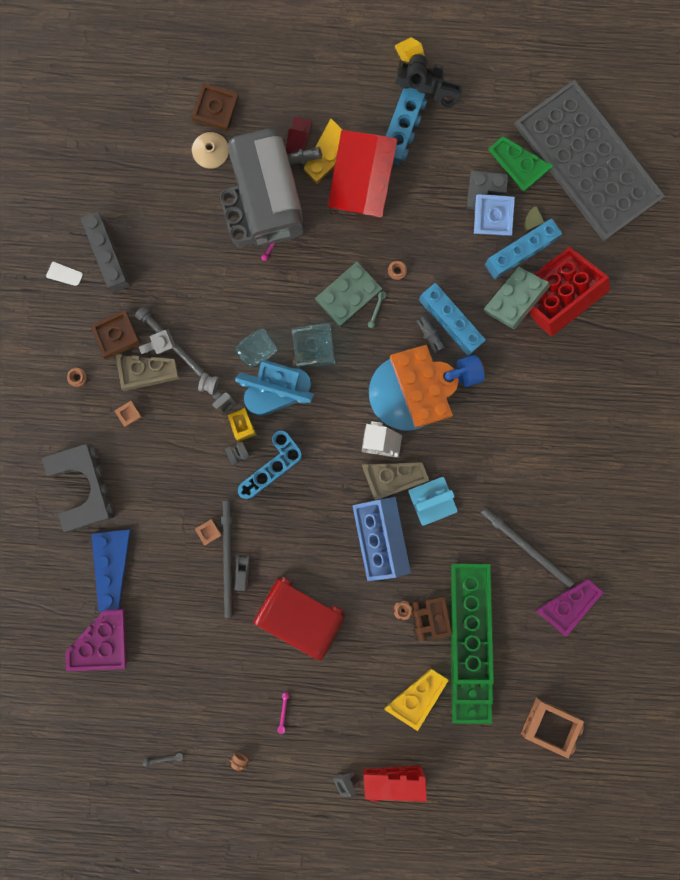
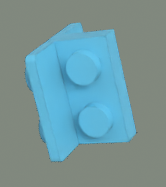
[408,477,457,526]

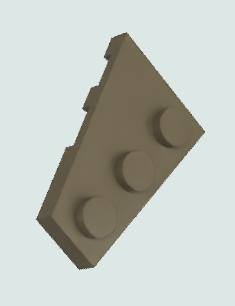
[116,354,179,391]
[362,463,429,501]

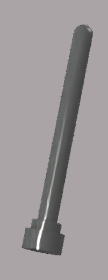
[135,306,205,377]

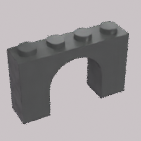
[42,444,114,532]

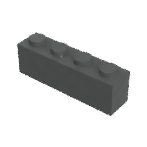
[80,211,131,293]

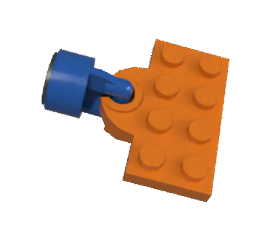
[390,345,485,428]

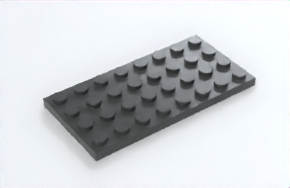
[514,80,665,242]

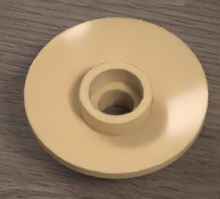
[192,132,229,169]

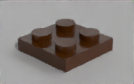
[192,83,239,131]
[90,310,140,360]

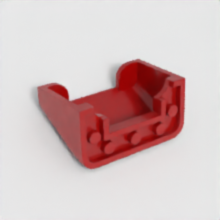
[253,577,345,661]

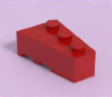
[363,765,427,802]

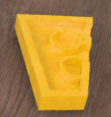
[304,119,342,184]
[384,668,449,731]

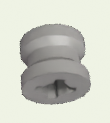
[198,373,219,395]

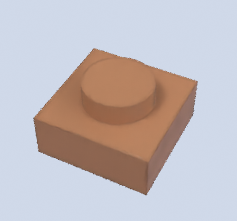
[115,401,142,427]
[195,519,222,546]

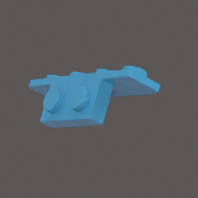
[235,360,314,404]

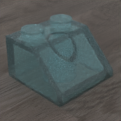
[292,323,337,367]

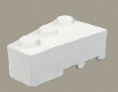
[361,421,402,458]

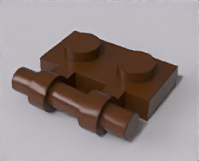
[411,596,452,641]

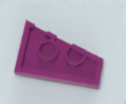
[535,579,604,637]

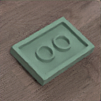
[315,262,382,327]
[484,267,550,330]

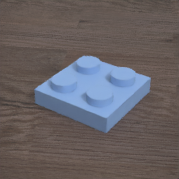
[474,194,515,236]

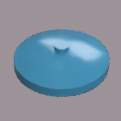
[369,359,426,431]

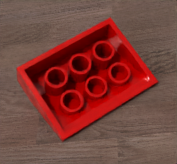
[328,130,397,218]
[529,246,610,337]

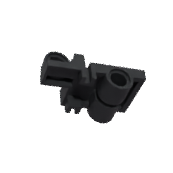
[395,54,462,108]

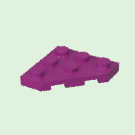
[65,609,127,671]

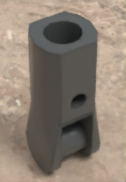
[235,555,250,591]

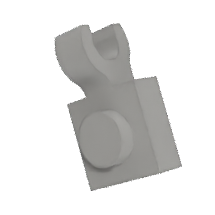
[139,329,176,354]

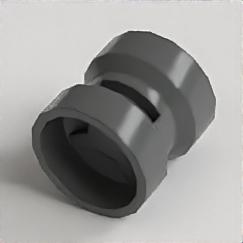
[225,441,250,466]

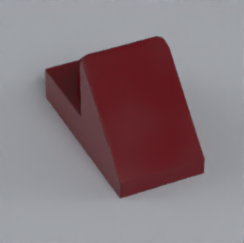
[286,117,312,154]

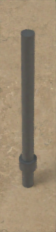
[221,501,233,618]
[480,507,574,588]

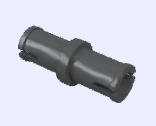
[287,147,322,166]
[416,316,445,354]

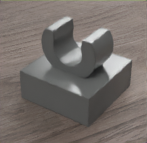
[212,391,237,416]
[333,772,359,797]

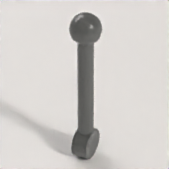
[143,752,184,767]

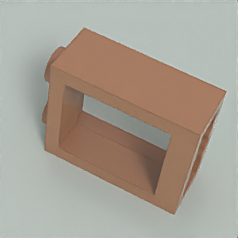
[521,698,584,759]

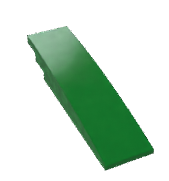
[451,564,494,724]

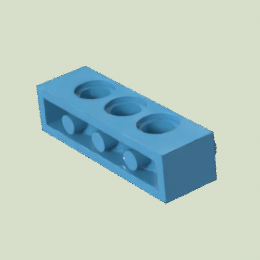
[385,88,428,166]
[485,218,562,280]
[419,283,486,356]

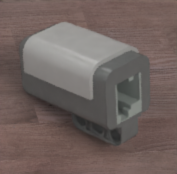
[220,128,303,248]

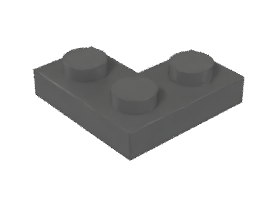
[466,170,508,210]

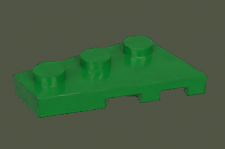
[488,136,554,193]

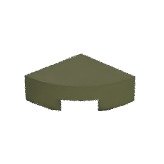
[524,206,544,232]

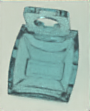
[235,328,278,368]

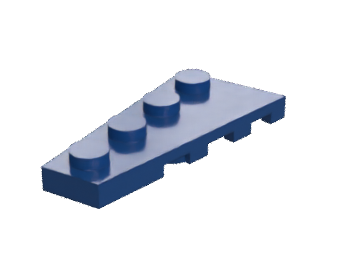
[91,529,131,612]

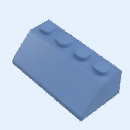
[352,497,411,581]

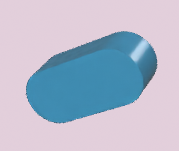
[244,368,311,416]

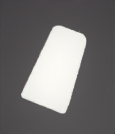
[46,262,83,286]

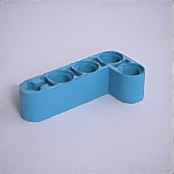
[238,431,302,499]

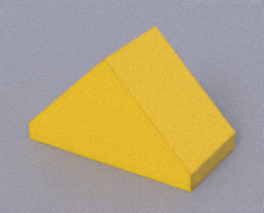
[395,37,428,68]
[228,408,257,442]

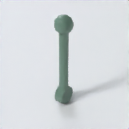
[368,291,386,328]

